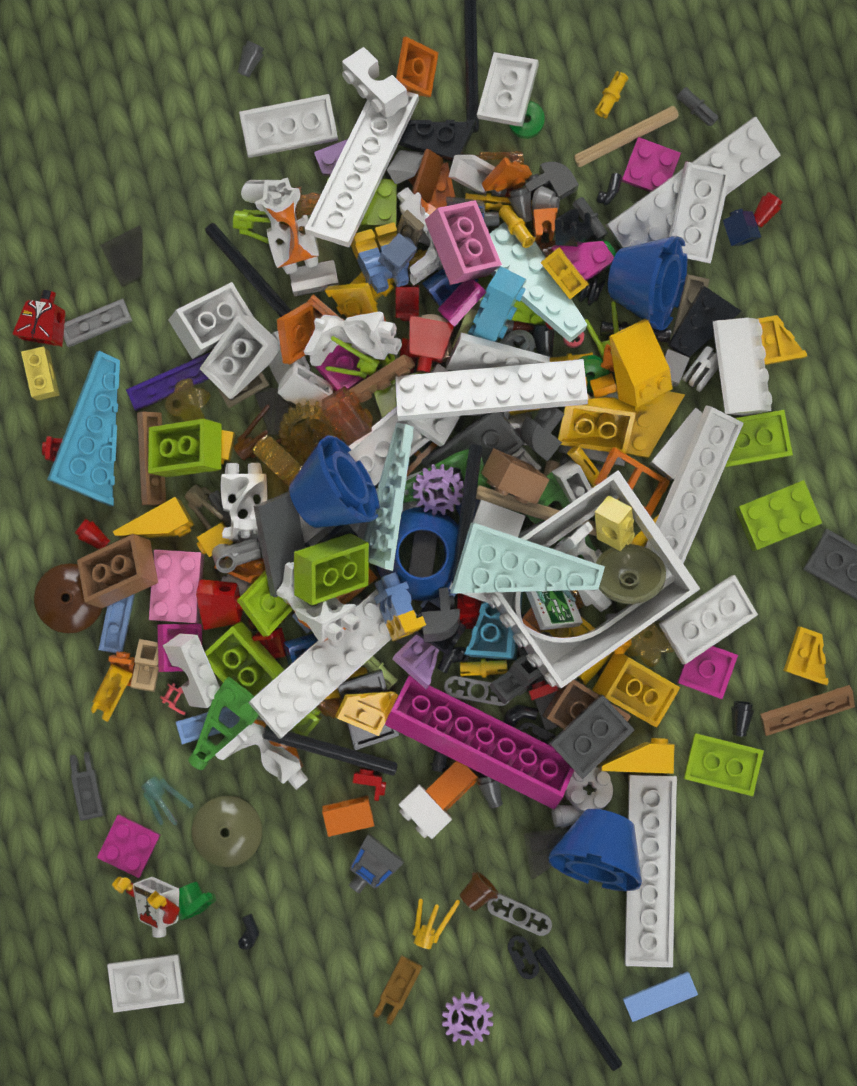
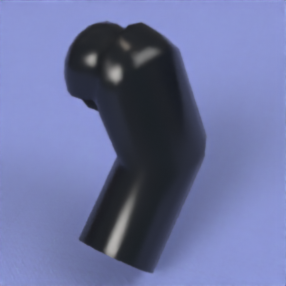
[596,173,622,205]
[437,646,469,674]
[504,704,538,727]
[238,913,259,950]

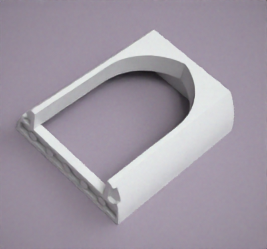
[485,470,700,688]

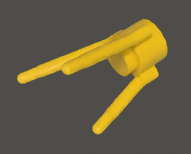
[412,899,460,949]

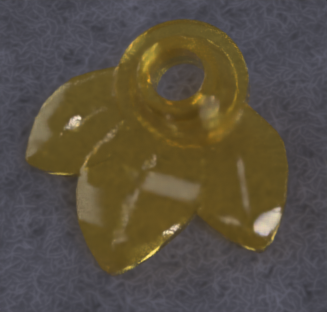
[165,378,211,422]
[627,623,674,667]

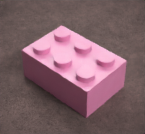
[425,200,502,285]
[149,550,204,624]

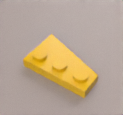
[324,283,378,318]
[626,391,685,459]

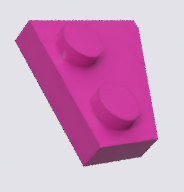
[551,241,614,280]

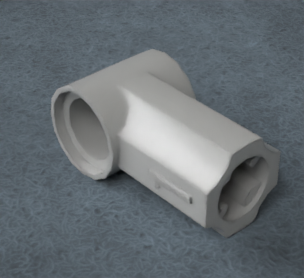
[212,538,261,573]

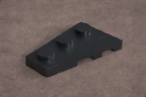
[398,120,476,162]
[667,286,742,357]

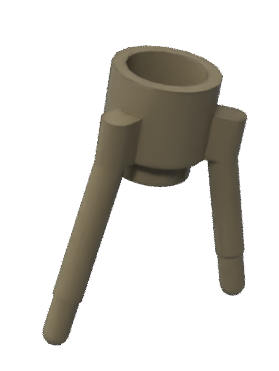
[184,484,231,530]

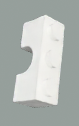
[342,47,408,118]
[163,634,220,708]

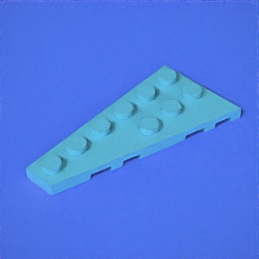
[47,351,120,507]

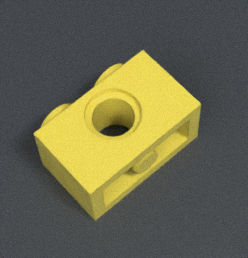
[21,346,60,401]
[595,495,635,551]

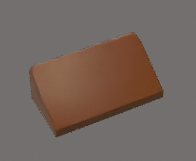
[412,149,443,202]

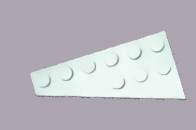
[490,222,587,343]
[363,422,414,571]
[450,523,605,593]

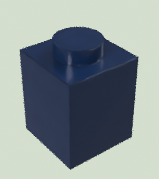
[723,209,761,246]

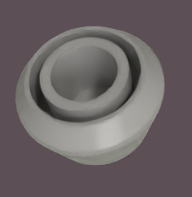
[532,186,560,211]

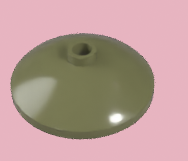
[596,544,666,604]
[192,796,262,867]

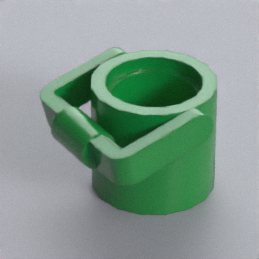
[178,882,217,921]

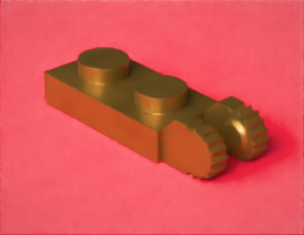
[373,955,422,1025]

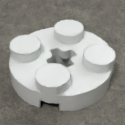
[565,767,613,813]

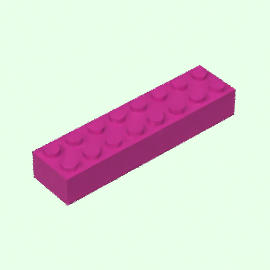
[385,675,574,810]

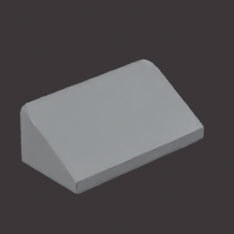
[387,150,424,184]

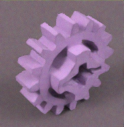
[413,464,464,515]
[442,992,493,1046]

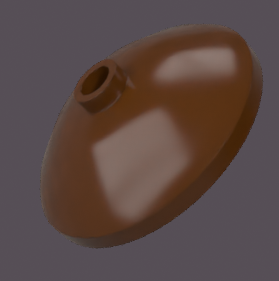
[34,564,103,633]

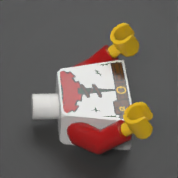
[112,877,180,938]

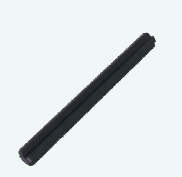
[464,0,479,133]
[205,223,292,317]
[451,444,482,583]
[262,725,397,776]
[534,947,622,1071]

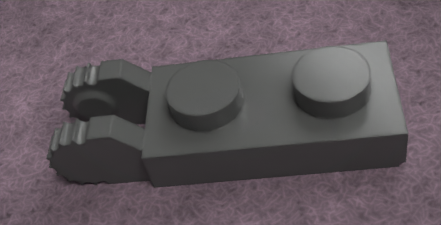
[70,751,105,821]

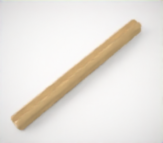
[476,485,597,537]

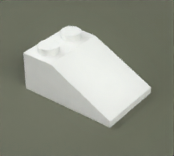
[168,282,253,359]
[200,315,280,399]

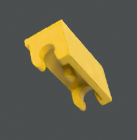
[540,247,589,299]
[91,664,133,722]

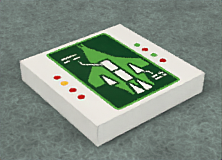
[526,590,583,630]

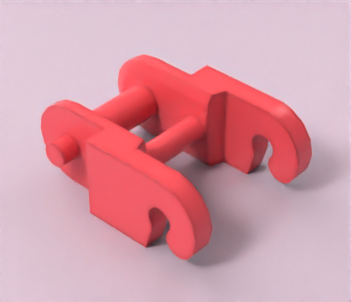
[160,683,186,715]

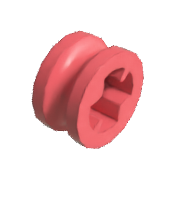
[563,332,584,348]

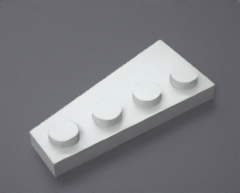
[446,333,550,371]

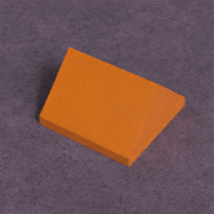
[396,37,439,97]

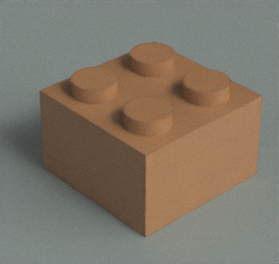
[481,448,550,505]

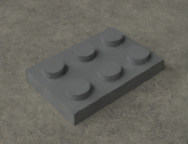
[549,694,634,779]

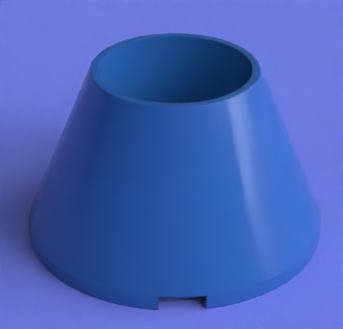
[608,236,688,330]
[289,436,380,528]
[376,507,459,601]
[548,809,642,891]

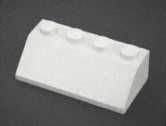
[713,318,772,416]

